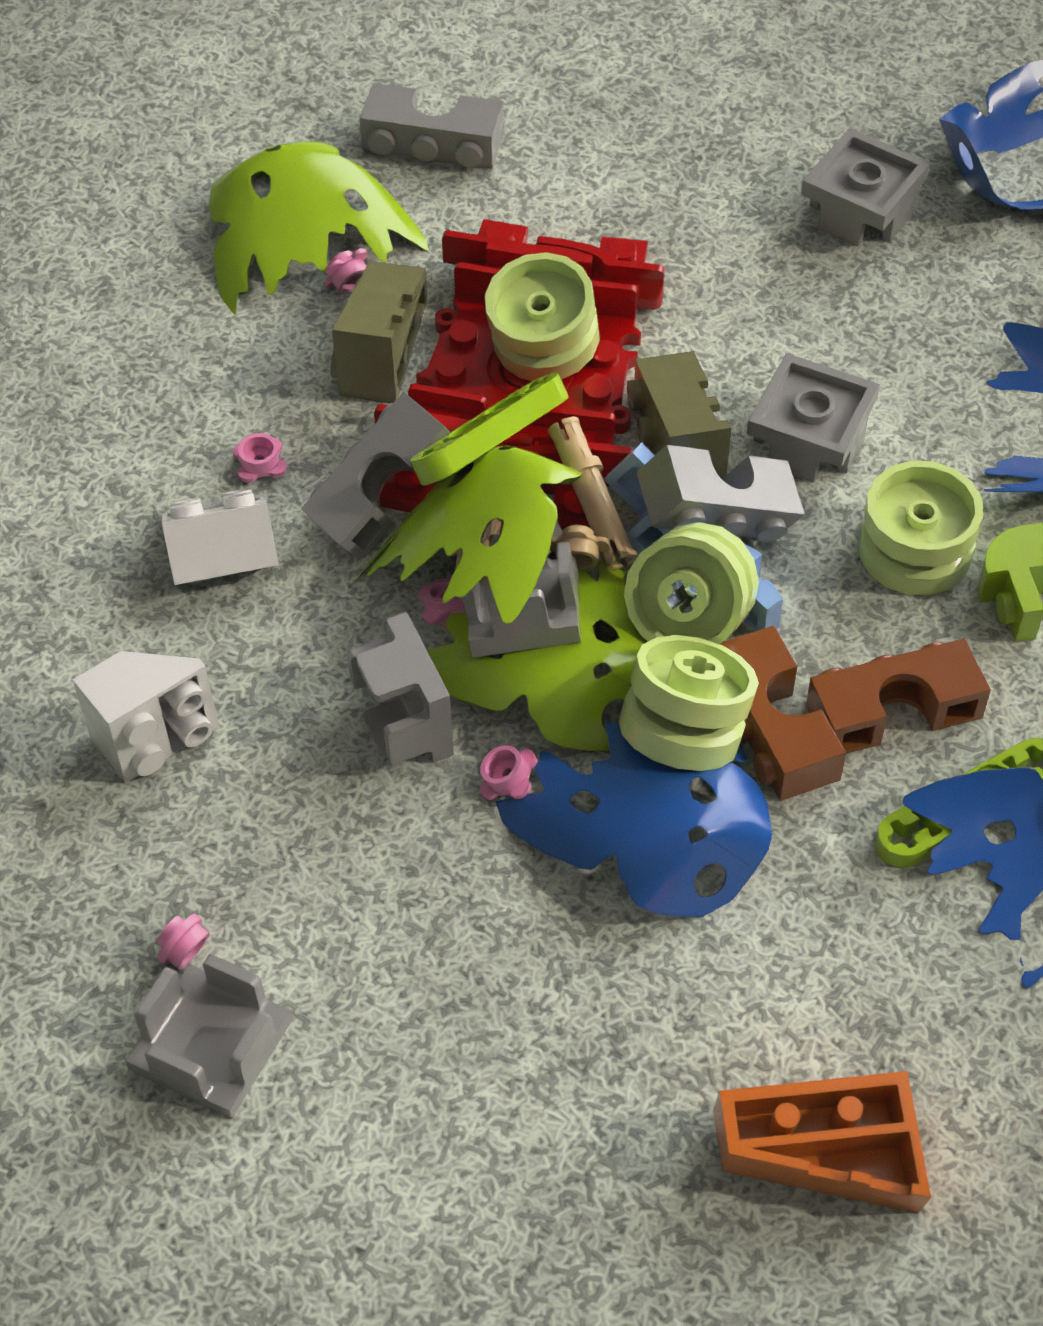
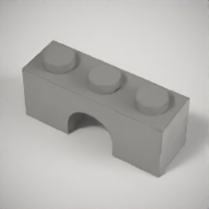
[359,83,505,169]
[301,392,451,560]
[637,445,805,542]

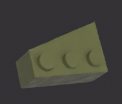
[330,261,428,403]
[627,351,731,479]

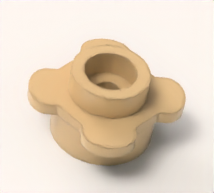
[549,525,610,571]

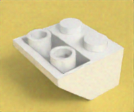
[162,488,279,585]
[72,651,219,783]

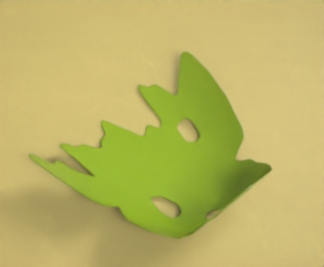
[209,141,429,315]
[354,445,583,624]
[427,560,648,751]

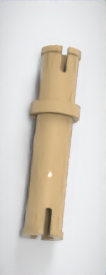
[547,417,638,571]

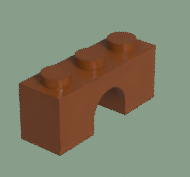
[720,625,846,801]
[806,638,991,754]

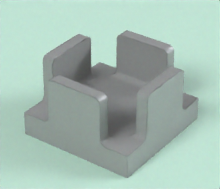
[801,128,931,246]
[747,353,880,483]
[462,533,581,657]
[347,612,454,764]
[125,954,293,1119]

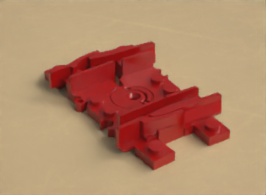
[374,219,665,531]

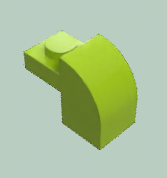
[977,522,1043,642]

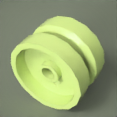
[485,252,600,381]
[859,461,984,596]
[624,522,759,644]
[619,635,759,771]

